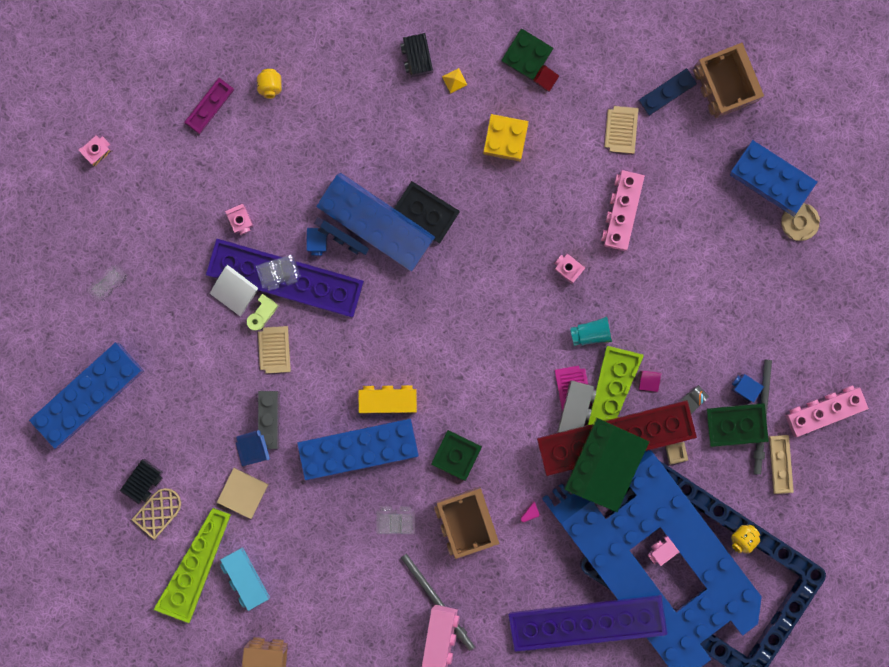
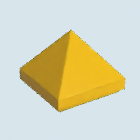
[442,68,467,94]

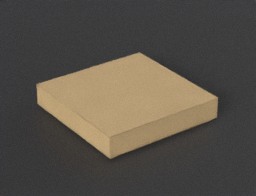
[217,468,269,519]

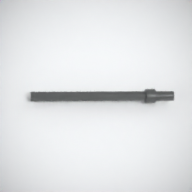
[753,359,772,475]
[401,553,475,651]

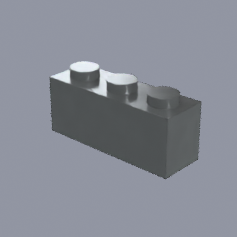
[258,391,280,449]

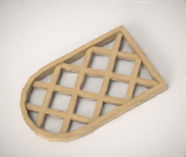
[132,488,181,540]

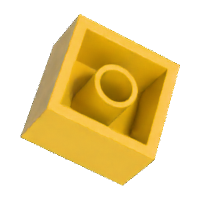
[483,114,529,162]

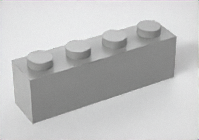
[557,380,596,433]

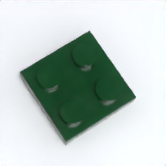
[501,28,554,81]
[431,430,482,481]

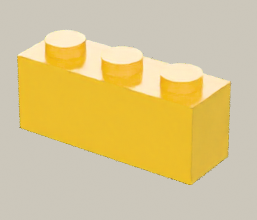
[359,385,417,413]

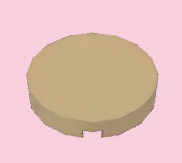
[781,203,820,241]

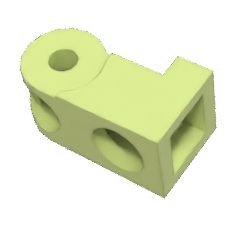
[247,294,279,330]

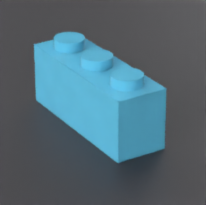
[220,547,270,611]

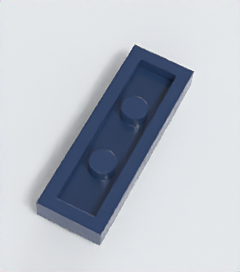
[638,68,697,116]
[314,217,369,255]

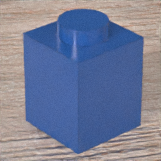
[307,228,327,256]
[732,374,764,403]

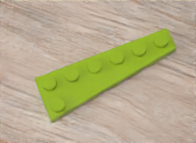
[587,346,644,425]
[154,508,231,623]

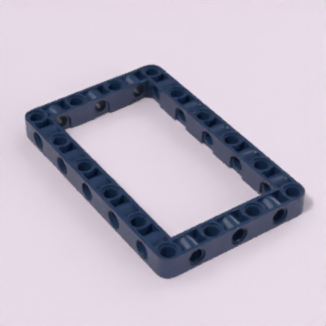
[580,461,826,667]

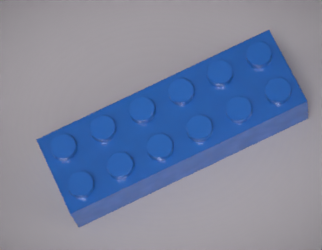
[316,173,435,272]
[29,342,144,449]
[297,418,419,480]

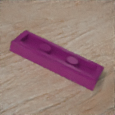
[184,78,235,135]

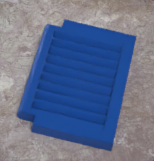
[236,430,270,467]

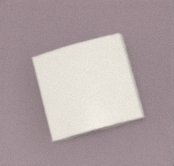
[210,265,258,316]

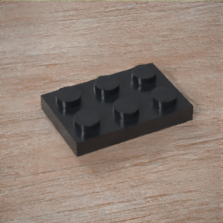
[394,181,460,244]

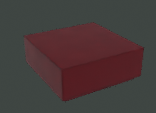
[533,65,559,92]

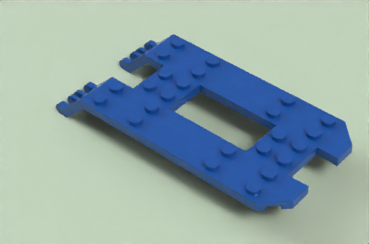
[542,450,762,667]

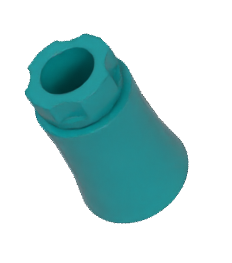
[570,316,612,346]

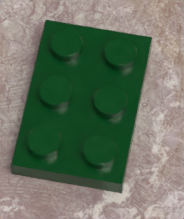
[707,403,769,447]

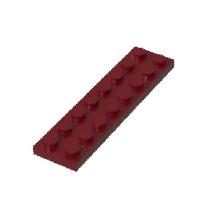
[537,400,697,476]

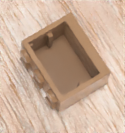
[693,43,764,118]
[434,487,500,559]
[242,637,288,667]

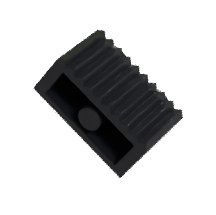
[400,33,433,78]
[120,459,163,504]

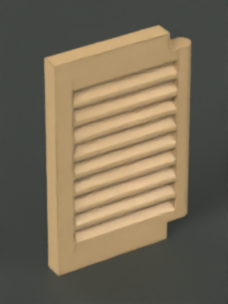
[604,106,639,154]
[258,326,291,373]

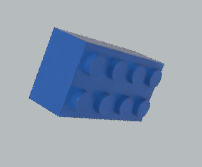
[730,140,818,217]

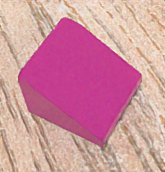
[639,371,661,392]
[520,501,540,522]

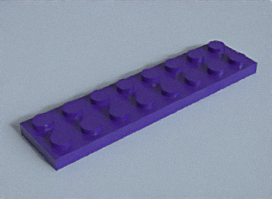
[206,238,364,318]
[508,595,668,652]

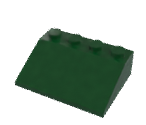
[564,417,650,512]

